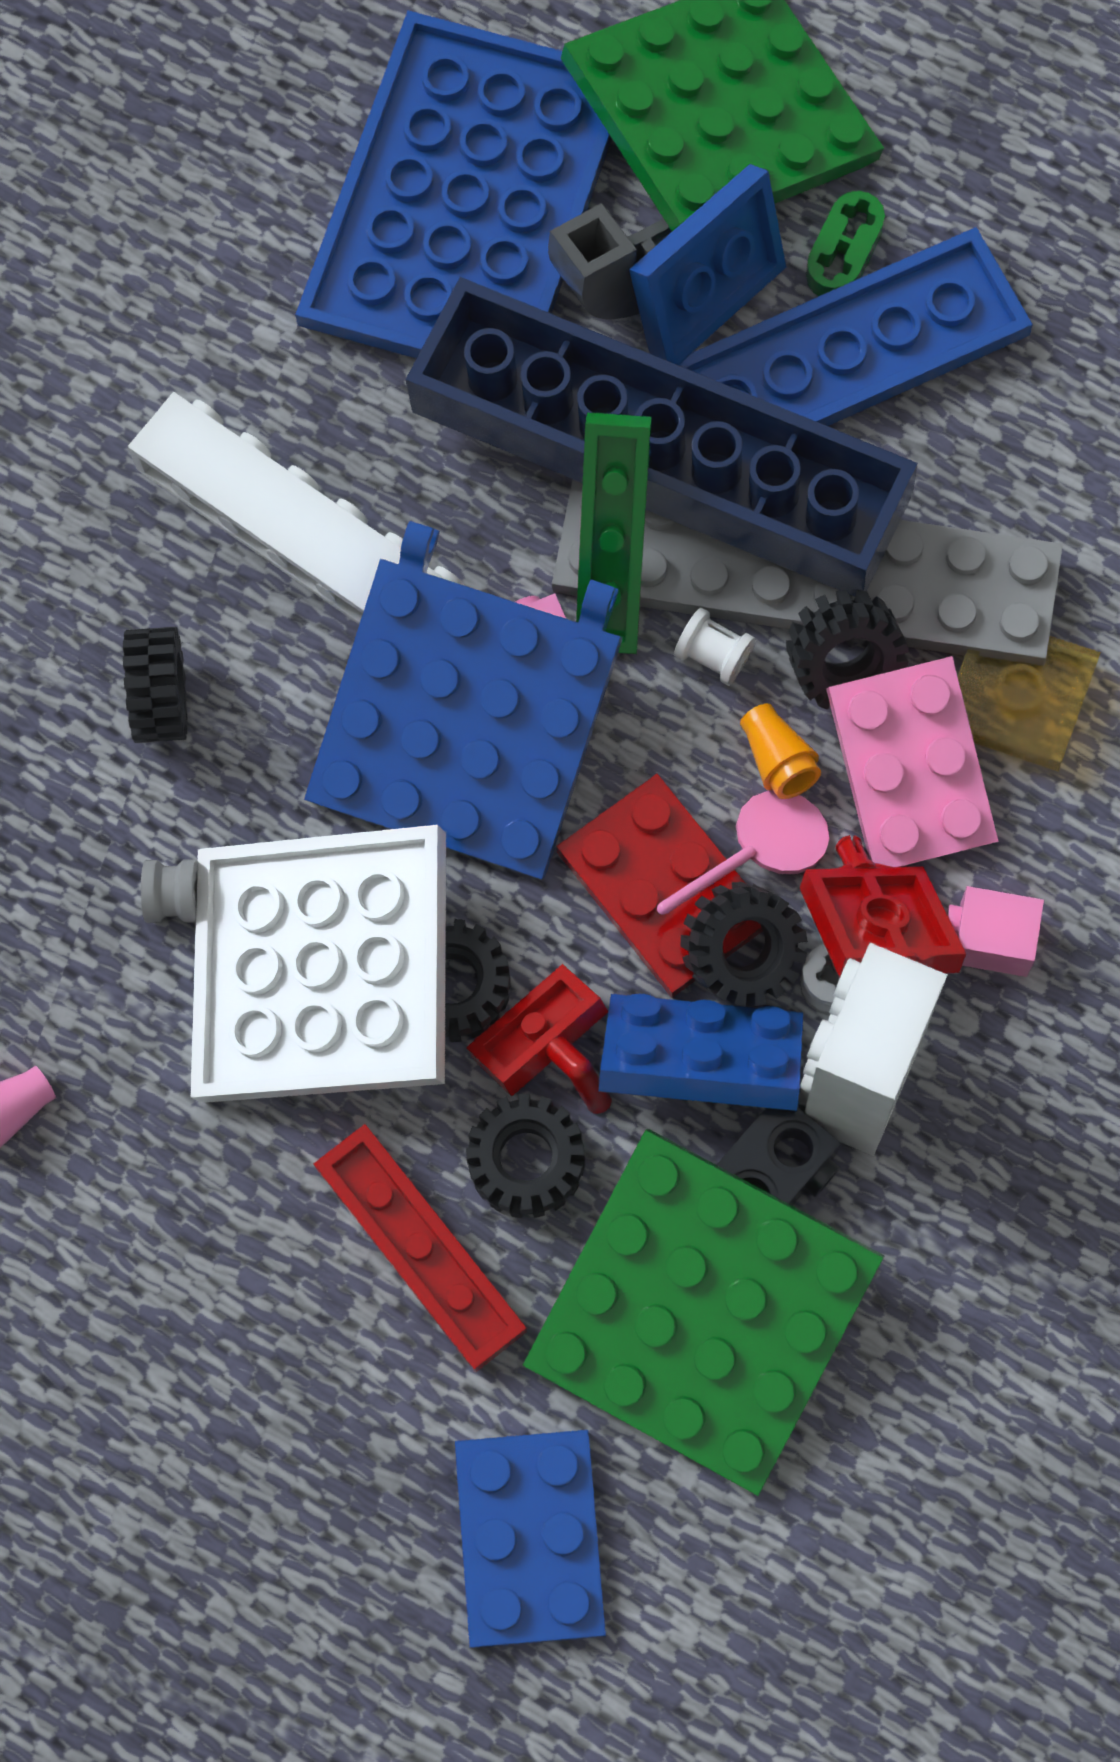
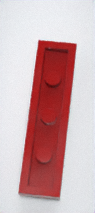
[313,1124,527,1373]

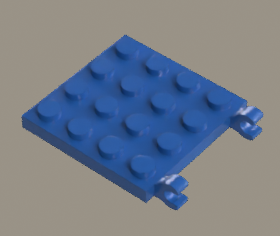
[304,521,623,880]

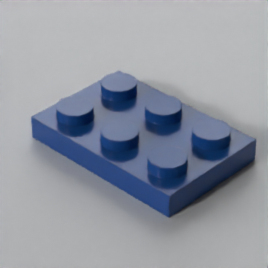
[629,164,787,365]
[599,994,803,1111]
[455,1430,606,1648]

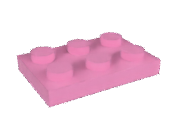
[826,656,999,867]

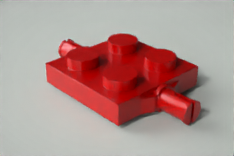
[799,835,966,977]

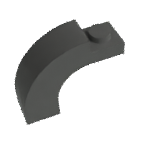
[548,203,672,319]

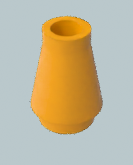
[740,703,821,799]

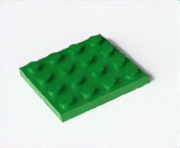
[561,0,884,231]
[523,1129,885,1496]

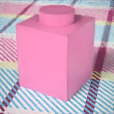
[947,886,1044,977]

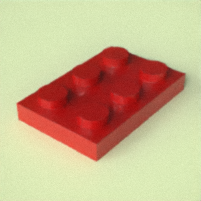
[556,774,763,998]

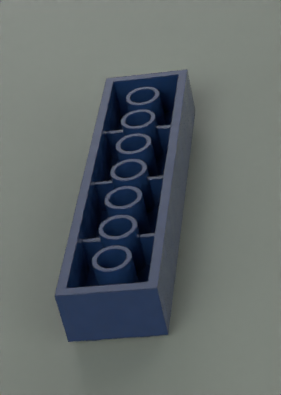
[405,277,918,597]

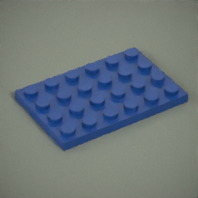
[295,10,612,359]

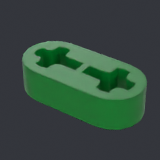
[806,191,885,296]

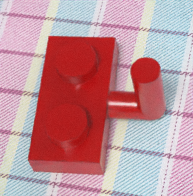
[466,964,612,1114]

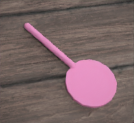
[657,790,830,915]

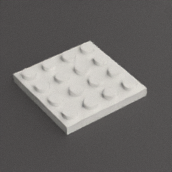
[191,825,446,1103]

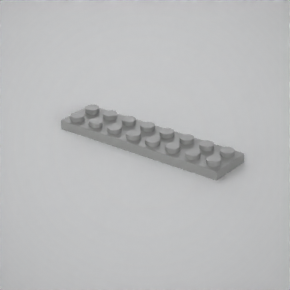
[552,480,1063,667]

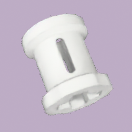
[674,607,756,686]

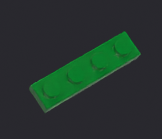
[576,412,652,654]

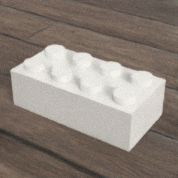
[798,943,947,1156]

